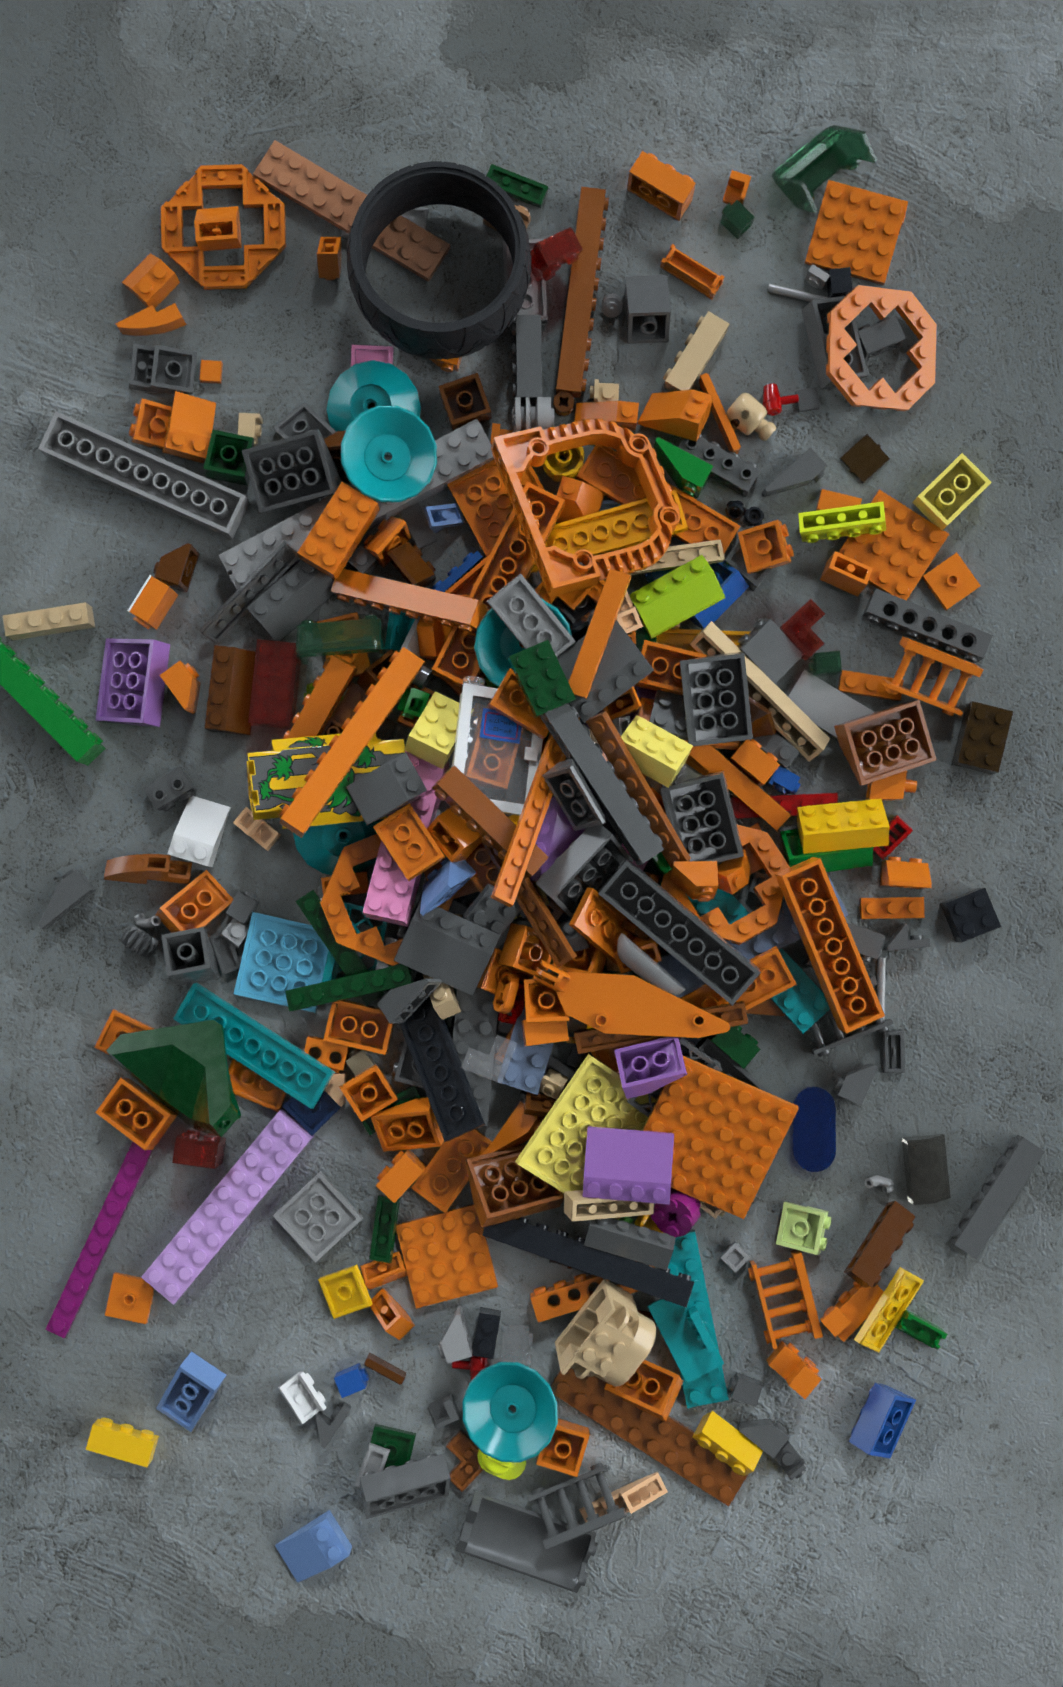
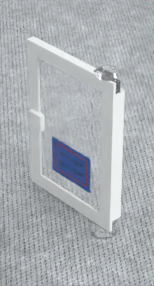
[448,676,543,816]

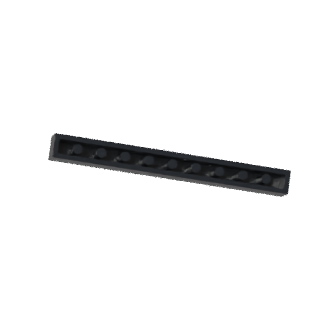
[482,1217,694,1308]

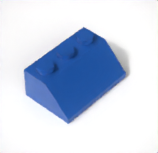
[689,562,749,629]
[849,1383,916,1458]

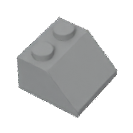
[439,1305,473,1364]

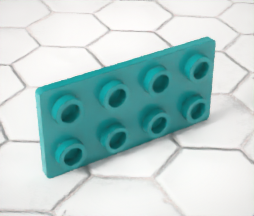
[648,1296,724,1383]

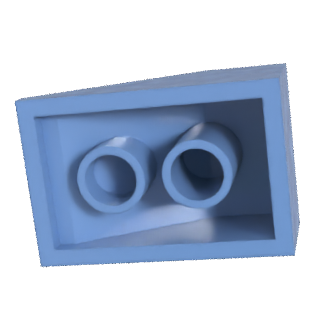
[420,857,476,916]
[156,1351,226,1432]
[275,1510,352,1583]

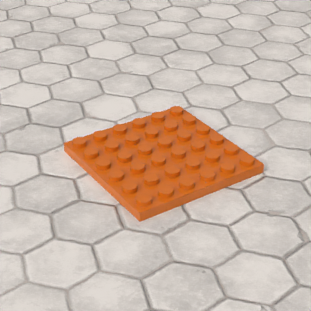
[642,1056,799,1219]

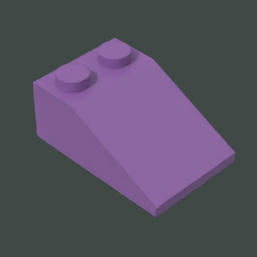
[615,1037,687,1099]

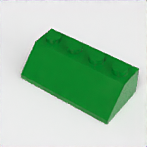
[780,829,873,872]

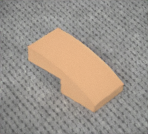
[616,591,643,633]
[233,807,281,851]

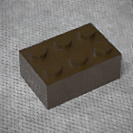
[951,701,1013,775]

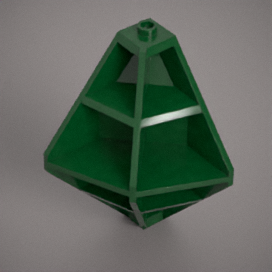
[106,1020,241,1137]

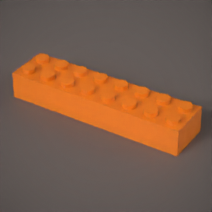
[775,857,885,1034]

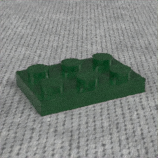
[508,640,576,718]
[370,1424,416,1471]

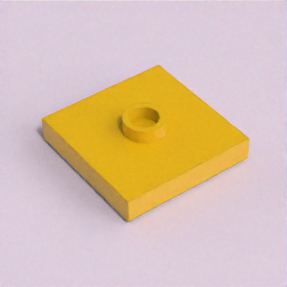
[318,1264,373,1319]

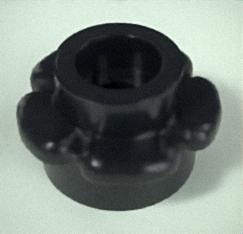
[725,500,746,520]
[744,506,764,527]

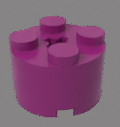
[651,1188,701,1237]

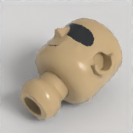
[726,393,776,441]

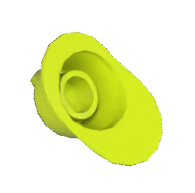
[477,1449,526,1480]

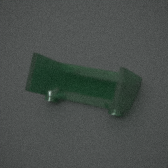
[772,125,878,213]
[296,615,386,665]

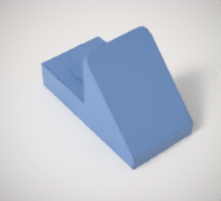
[423,503,465,533]

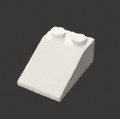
[168,796,231,867]

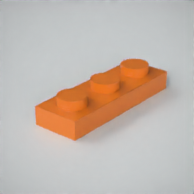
[838,670,904,701]
[860,897,925,919]

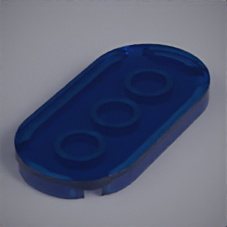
[792,1086,836,1172]

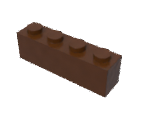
[844,1201,916,1288]

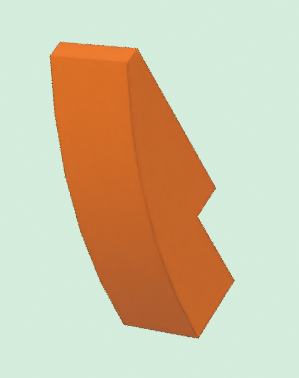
[116,303,187,336]

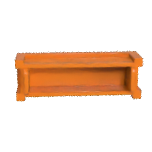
[660,244,725,300]

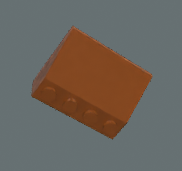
[834,700,937,786]
[466,1144,564,1228]

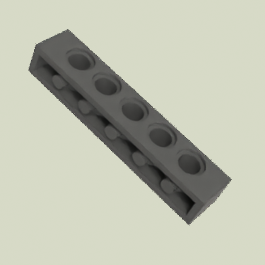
[863,589,993,663]

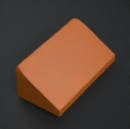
[360,1251,407,1290]

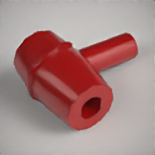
[763,383,799,416]
[452,1356,489,1380]

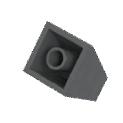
[625,275,671,344]
[161,927,219,986]

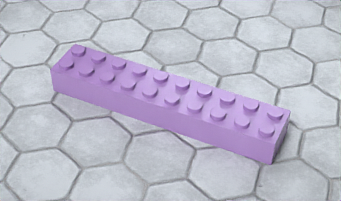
[141,1109,314,1305]

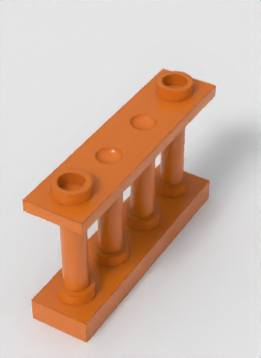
[881,636,983,716]
[748,1250,823,1349]

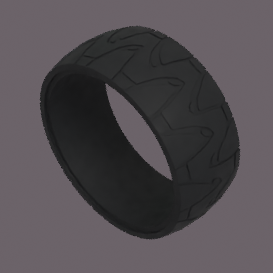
[347,161,531,360]

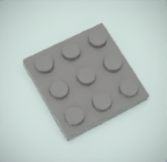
[273,1171,363,1263]

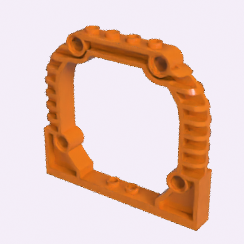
[490,418,680,598]

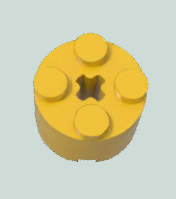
[543,446,584,482]

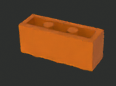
[823,1281,884,1342]

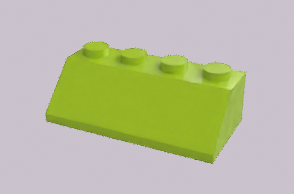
[629,555,725,639]

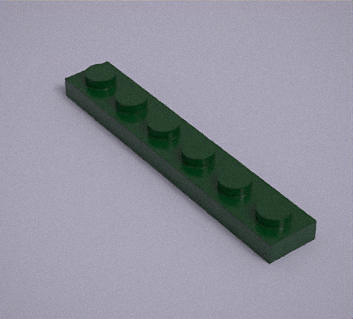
[295,889,384,1006]
[285,964,413,1012]

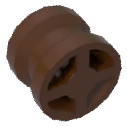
[553,391,574,417]

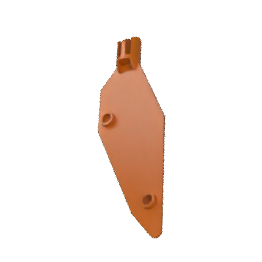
[532,960,730,1038]

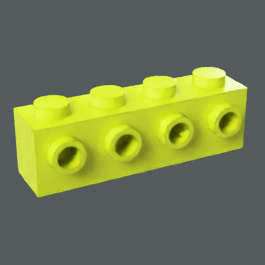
[798,502,886,543]

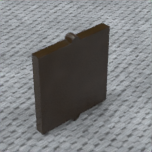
[840,434,890,483]

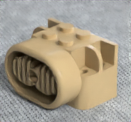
[555,1279,656,1387]

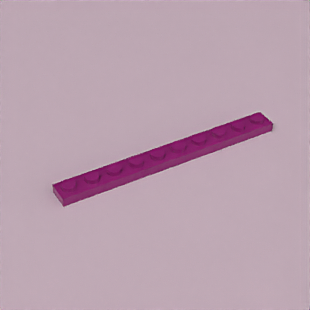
[45,1142,154,1338]

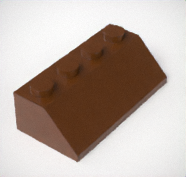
[205,645,260,736]

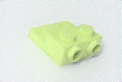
[776,1202,831,1255]

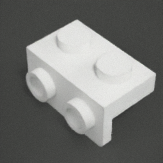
[278,1372,326,1424]

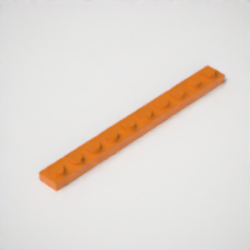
[490,716,580,907]

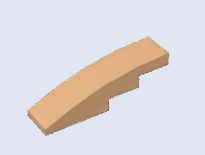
[579,1472,668,1523]

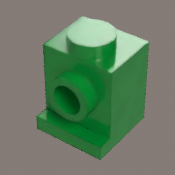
[398,686,430,719]

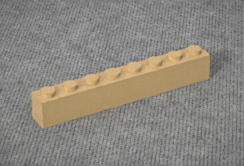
[690,621,830,762]

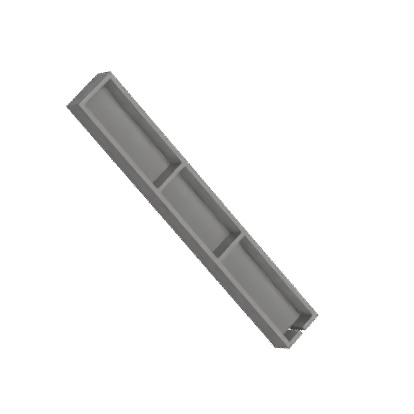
[219,419,494,590]

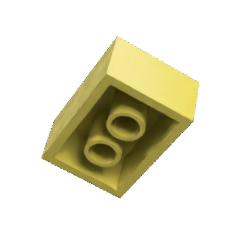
[912,453,992,531]
[404,691,473,769]
[621,715,693,788]

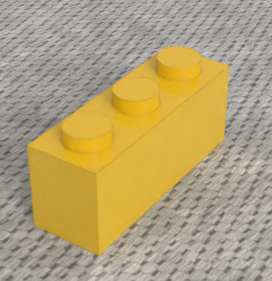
[692,1411,763,1477]
[85,1418,159,1467]

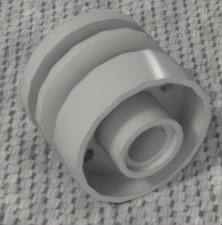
[512,397,554,432]

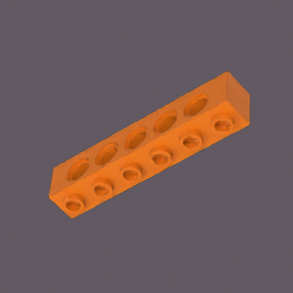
[530,1261,655,1323]

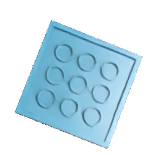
[233,912,329,1013]

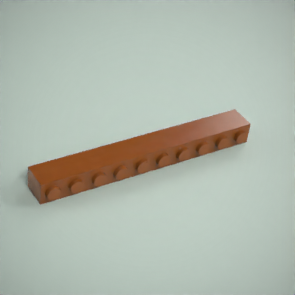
[556,186,609,398]

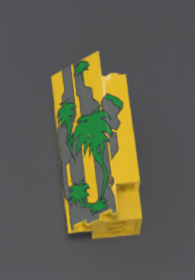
[246,734,406,829]

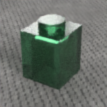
[720,200,755,239]
[809,651,842,677]

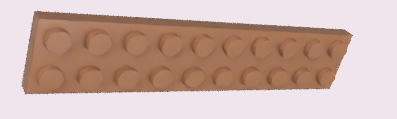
[253,140,450,282]

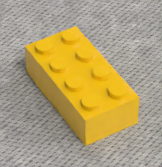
[797,799,890,854]

